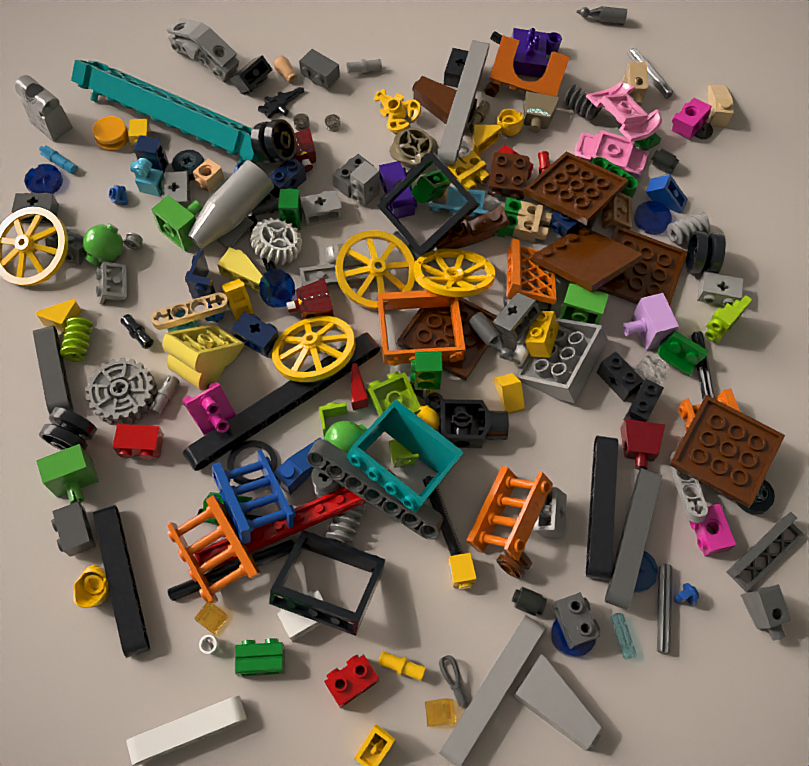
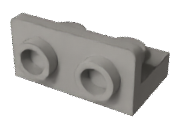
[96,262,127,304]

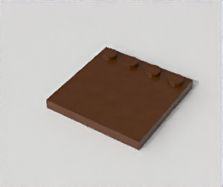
[524,151,628,225]
[597,225,687,306]
[532,226,643,292]
[397,297,497,381]
[669,395,785,508]

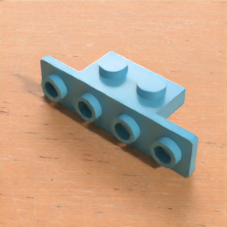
[427,187,489,217]

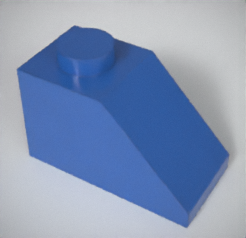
[646,174,688,213]

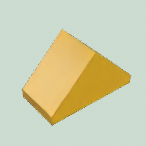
[473,124,502,156]
[36,298,81,333]
[493,373,525,414]
[354,724,396,766]

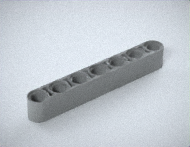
[439,615,545,766]

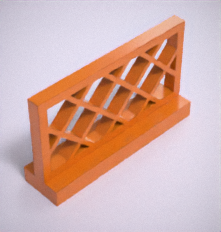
[507,238,556,304]

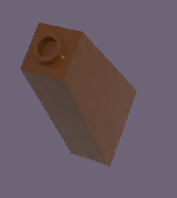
[412,76,477,124]

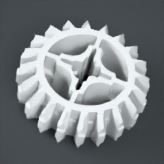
[250,217,302,265]

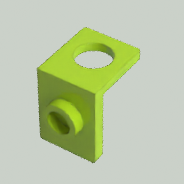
[319,402,348,437]
[388,440,419,468]

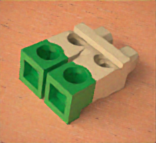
[498,197,552,243]

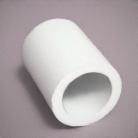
[511,344,529,367]

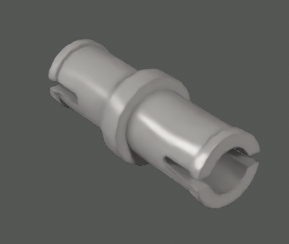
[346,59,382,74]
[148,375,180,416]

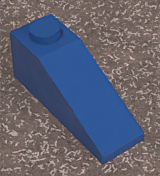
[273,438,322,495]

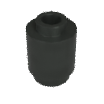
[651,148,680,173]
[512,586,547,616]

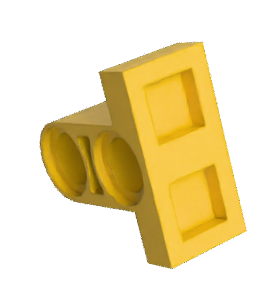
[221,278,255,322]

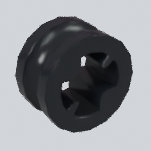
[425,392,443,412]

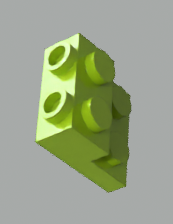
[704,295,752,344]
[366,371,421,417]

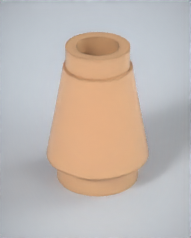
[273,56,297,83]

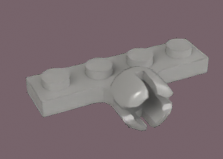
[300,244,377,286]

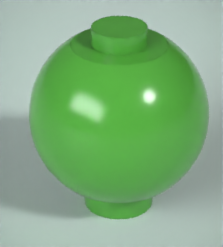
[83,223,123,266]
[324,421,367,454]

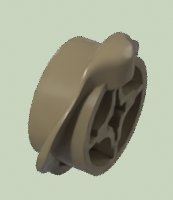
[389,128,438,168]

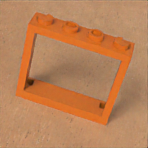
[377,290,466,366]

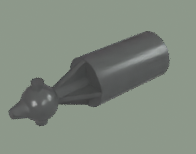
[576,6,627,24]
[468,312,514,362]

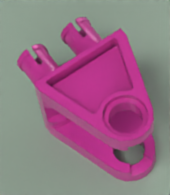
[182,381,236,435]

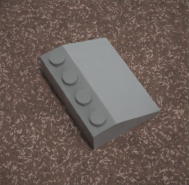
[516,318,608,403]

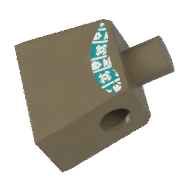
[523,91,559,133]

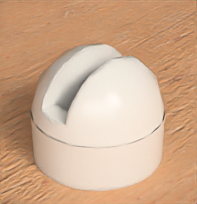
[199,635,220,654]

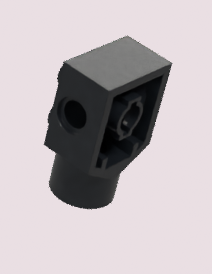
[440,399,509,448]

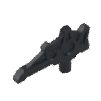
[258,87,304,118]

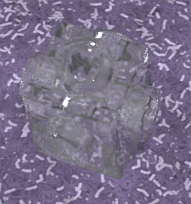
[635,354,670,385]

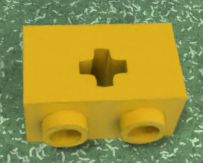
[525,311,560,358]

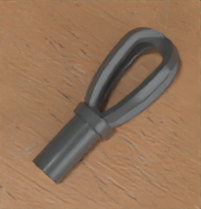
[439,655,468,707]

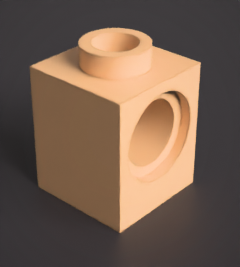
[193,158,224,192]

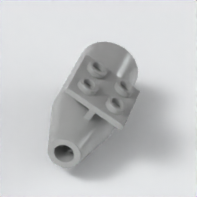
[188,160,274,249]

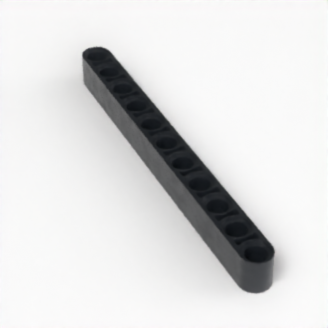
[183,332,381,471]

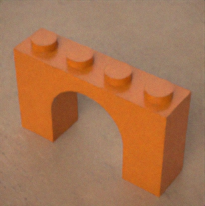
[489,35,570,97]

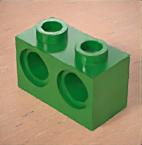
[278,188,302,230]
[410,351,442,390]

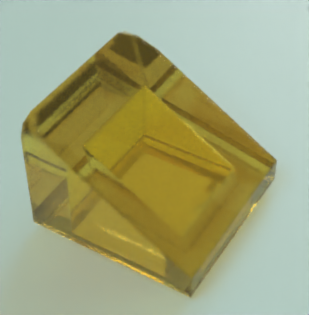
[194,601,228,635]
[425,698,456,727]

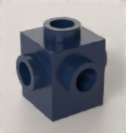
[550,210,581,238]

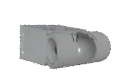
[15,75,73,142]

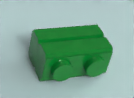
[411,170,451,204]
[235,638,285,677]

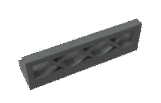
[726,512,805,592]

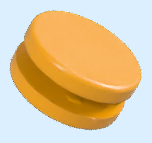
[92,116,129,151]

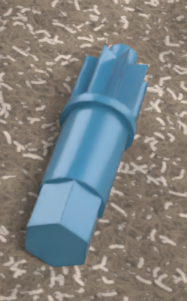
[39,145,77,174]

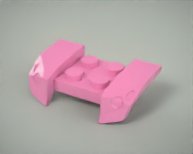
[586,82,662,142]
[574,130,649,178]

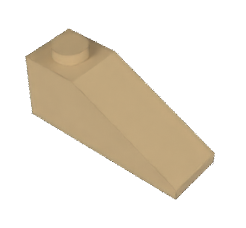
[708,84,734,128]

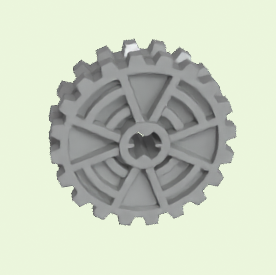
[85,358,157,425]

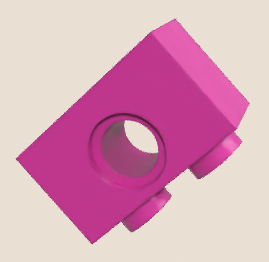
[672,97,712,139]
[689,504,736,556]

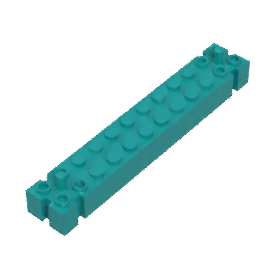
[71,60,259,164]

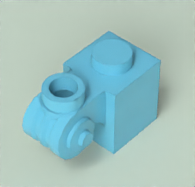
[130,158,165,197]

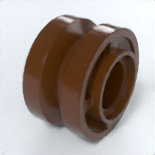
[496,549,532,579]

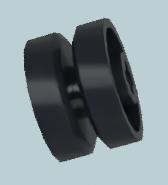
[251,119,297,164]
[686,231,726,274]
[39,407,97,451]

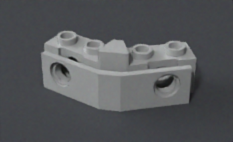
[167,19,240,82]

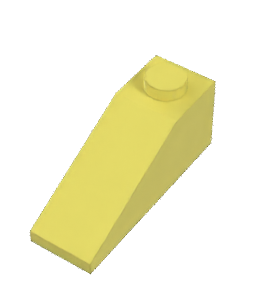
[217,247,271,298]

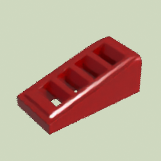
[351,363,368,411]

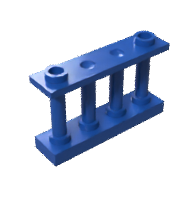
[212,449,296,545]

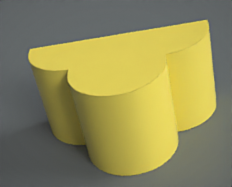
[162,324,245,391]

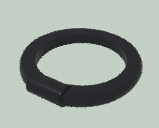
[227,440,277,485]

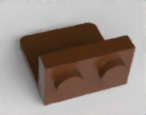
[487,152,530,200]

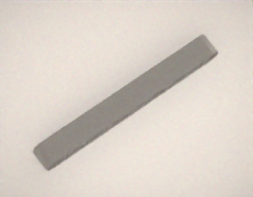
[437,40,490,165]

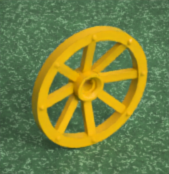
[0,207,68,286]
[335,230,415,310]
[413,249,495,297]
[272,316,356,382]

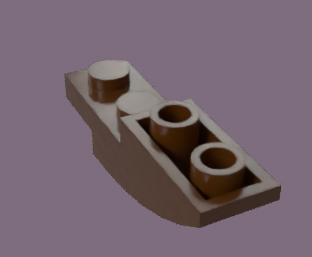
[436,205,510,250]

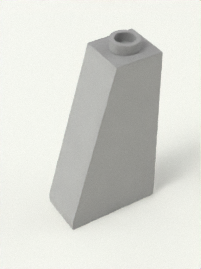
[513,655,601,750]

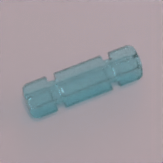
[611,613,637,659]

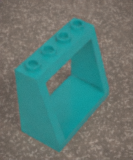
[346,399,464,513]

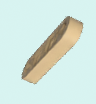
[151,292,229,330]

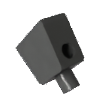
[740,584,791,641]

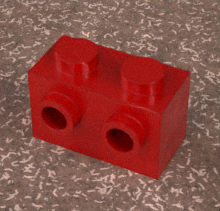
[112,424,164,459]
[324,654,379,709]

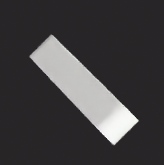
[126,696,247,766]

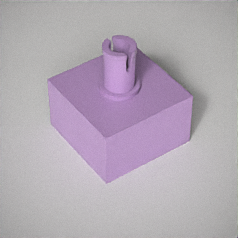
[622,293,679,351]

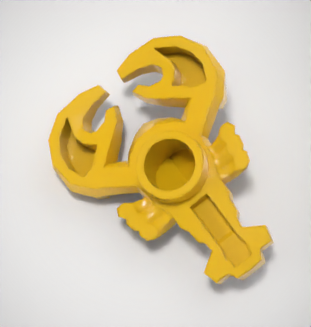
[374,89,422,133]

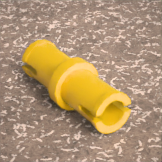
[378,650,426,682]

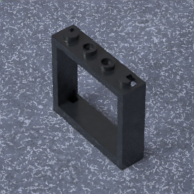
[377,152,481,256]
[269,530,386,636]

